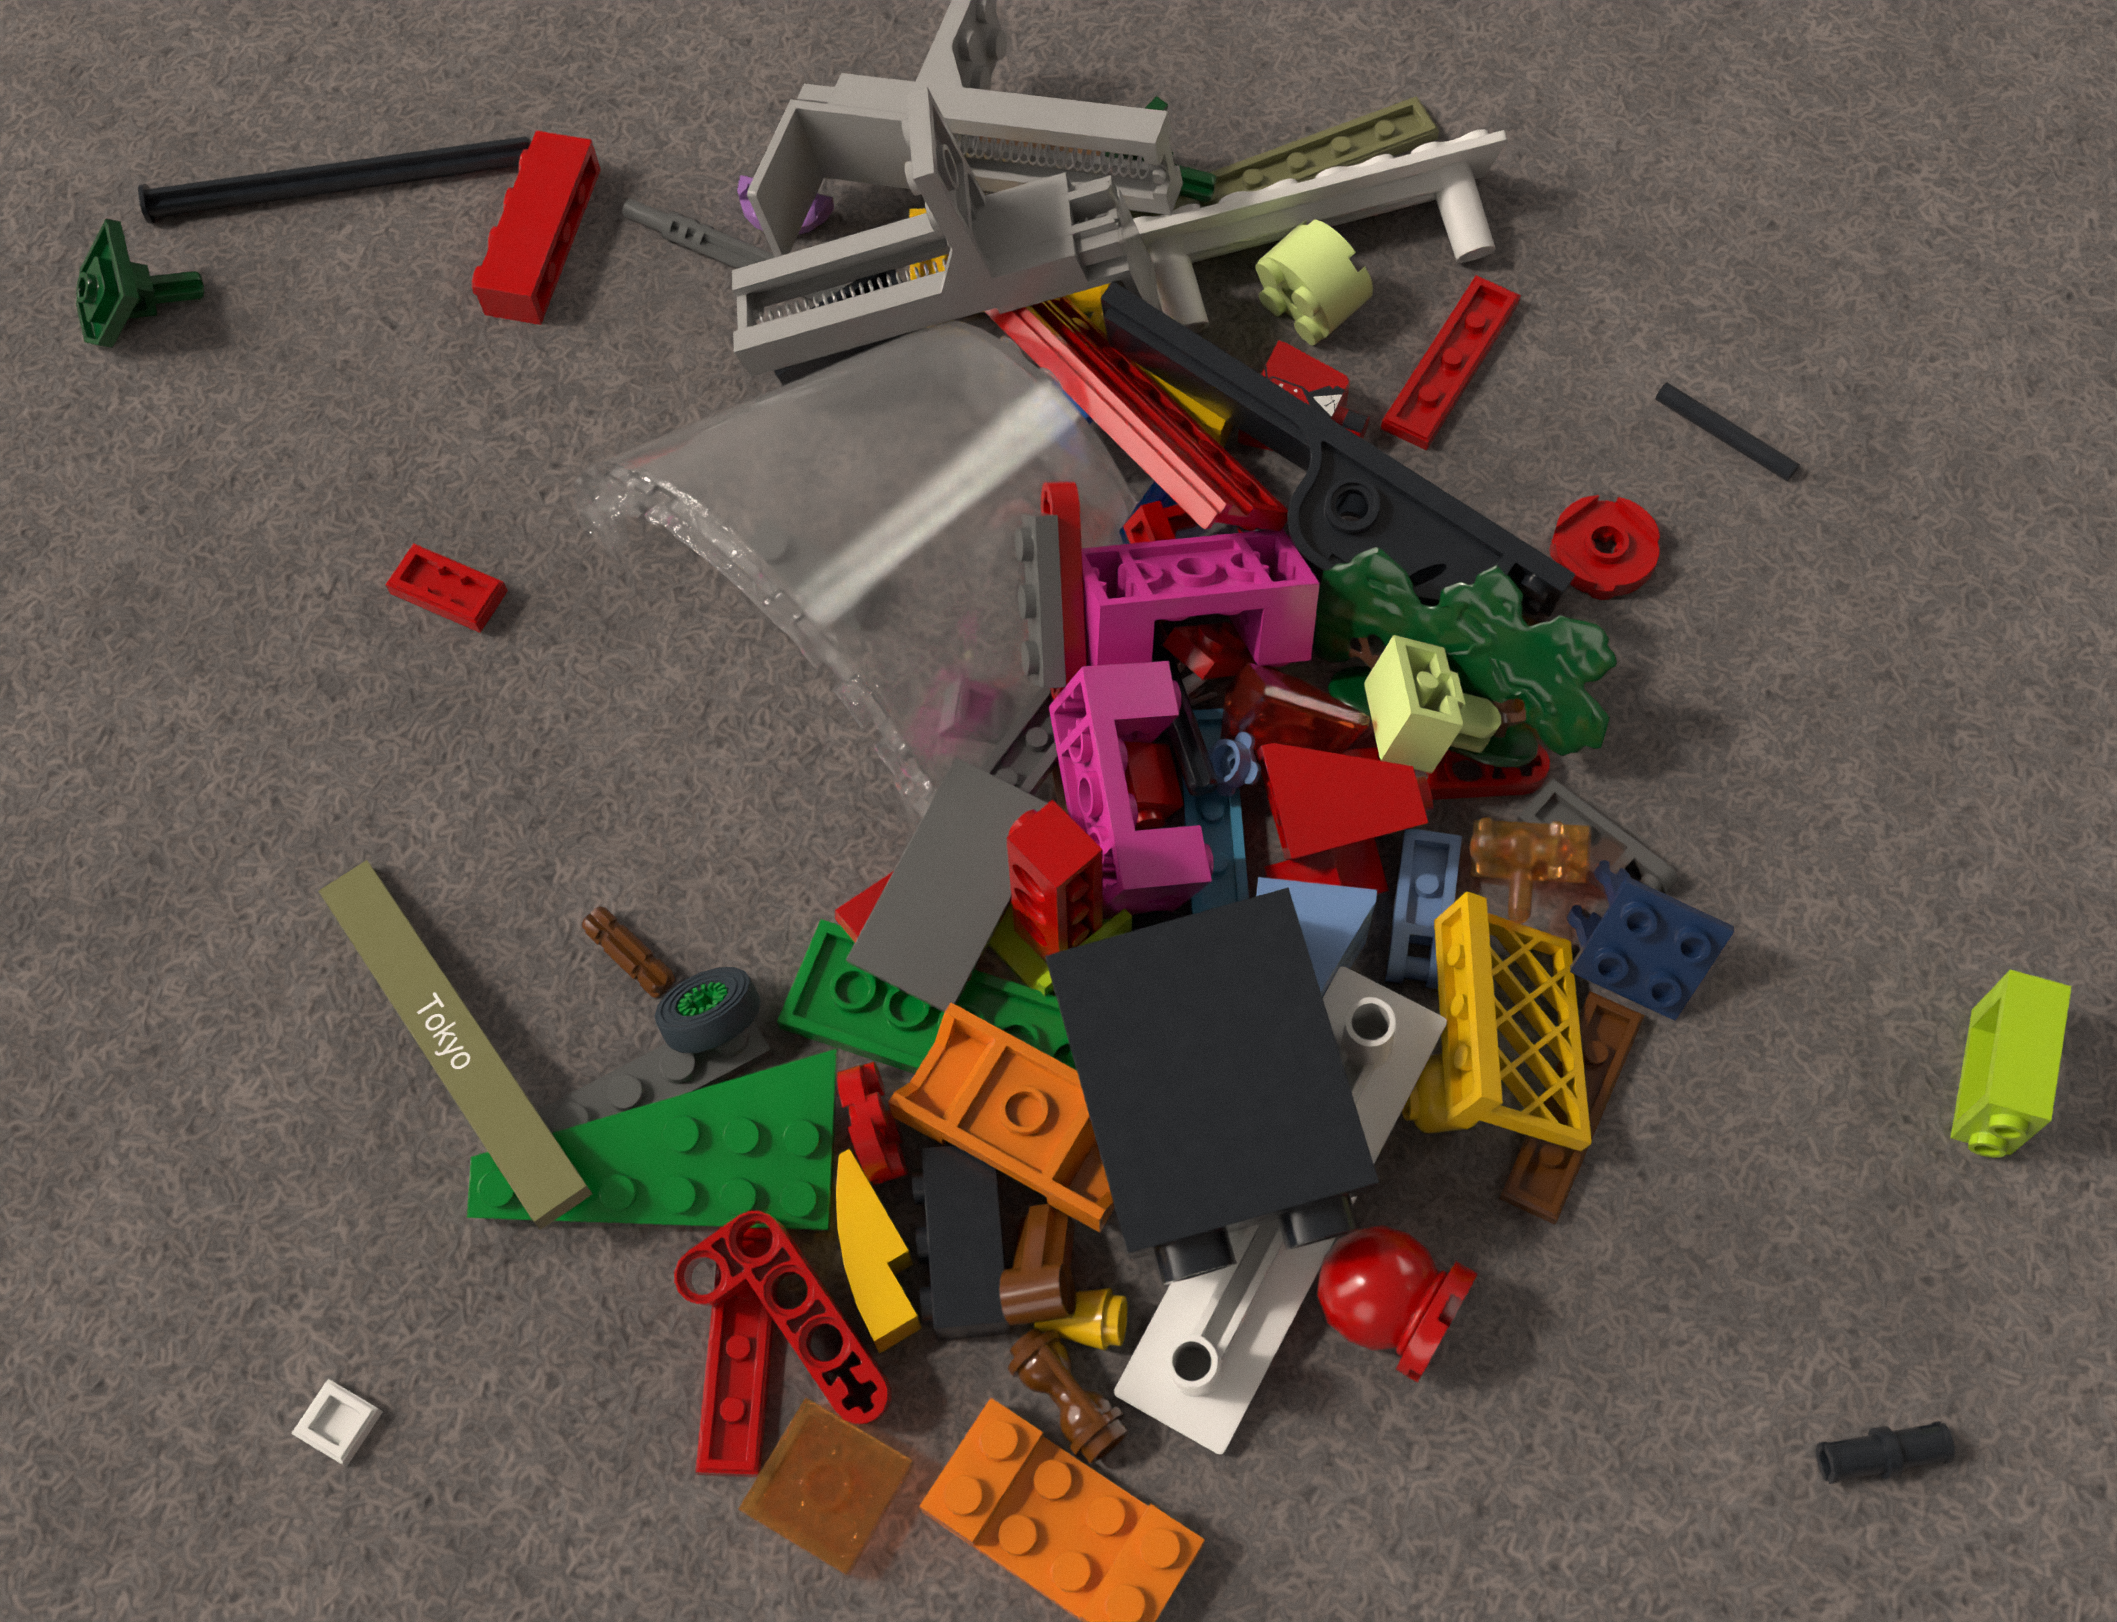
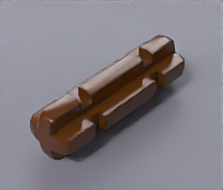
[582,906,676,998]

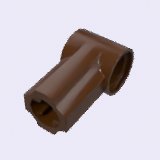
[999,1204,1076,1326]

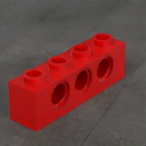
[1006,799,1103,964]

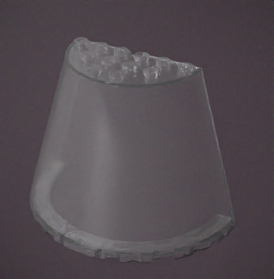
[573,320,1140,827]

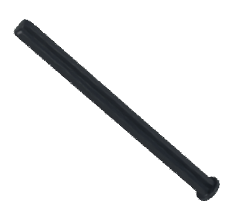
[138,136,531,224]

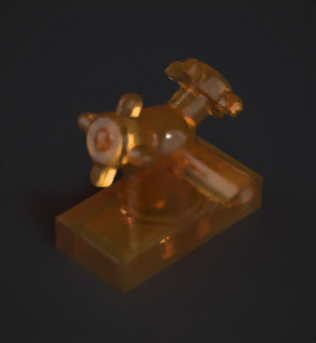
[1469,817,1592,924]

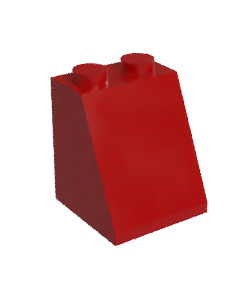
[1255,743,1434,859]

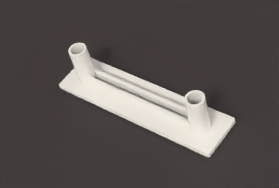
[1133,129,1508,333]
[1114,967,1447,1455]

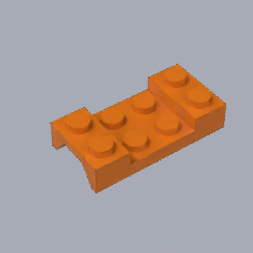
[888,1002,1115,1233]
[920,1398,1205,1622]

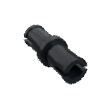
[1816,1421,1955,1484]

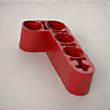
[674,1211,892,1424]

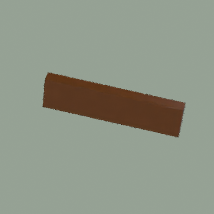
[1499,991,1645,1225]

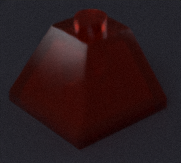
[1220,662,1370,755]

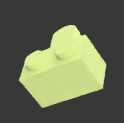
[1364,635,1501,773]

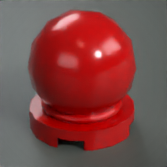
[1317,1225,1478,1383]

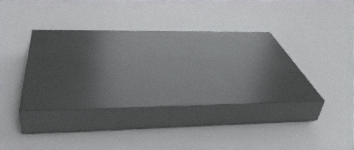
[846,757,1047,1013]

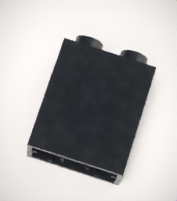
[1045,887,1379,1285]

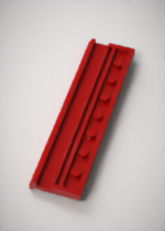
[984,296,1288,531]

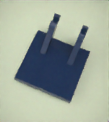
[1566,860,1734,1021]

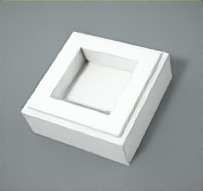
[291,1379,383,1467]

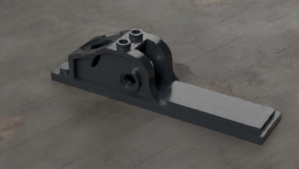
[1101,281,1575,617]

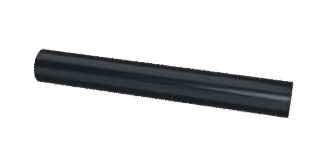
[1655,382,1800,482]

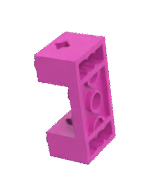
[1082,529,1319,667]
[1049,661,1214,920]

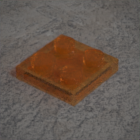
[738,1397,914,1578]

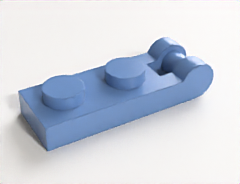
[1385,828,1462,989]

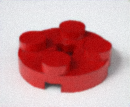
[1549,495,1660,600]
[837,1061,908,1186]

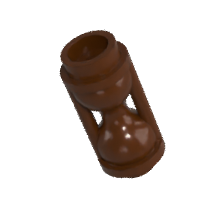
[1007,1328,1129,1464]

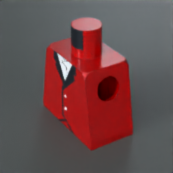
[1238,340,1370,451]

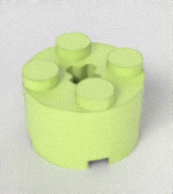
[1255,219,1373,345]

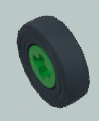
[654,967,761,1053]

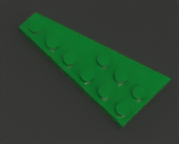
[467,1049,839,1230]

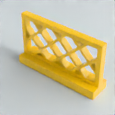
[1434,891,1592,1151]

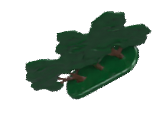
[1312,547,1617,767]

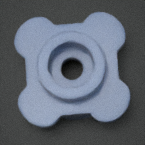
[1208,732,1261,797]

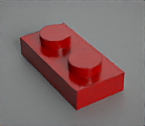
[1163,622,1256,680]

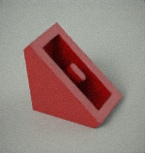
[1264,838,1389,894]

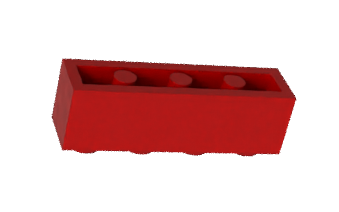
[472,130,601,325]

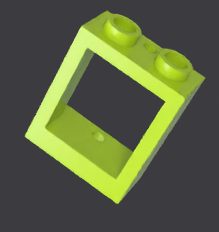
[1950,970,2072,1158]

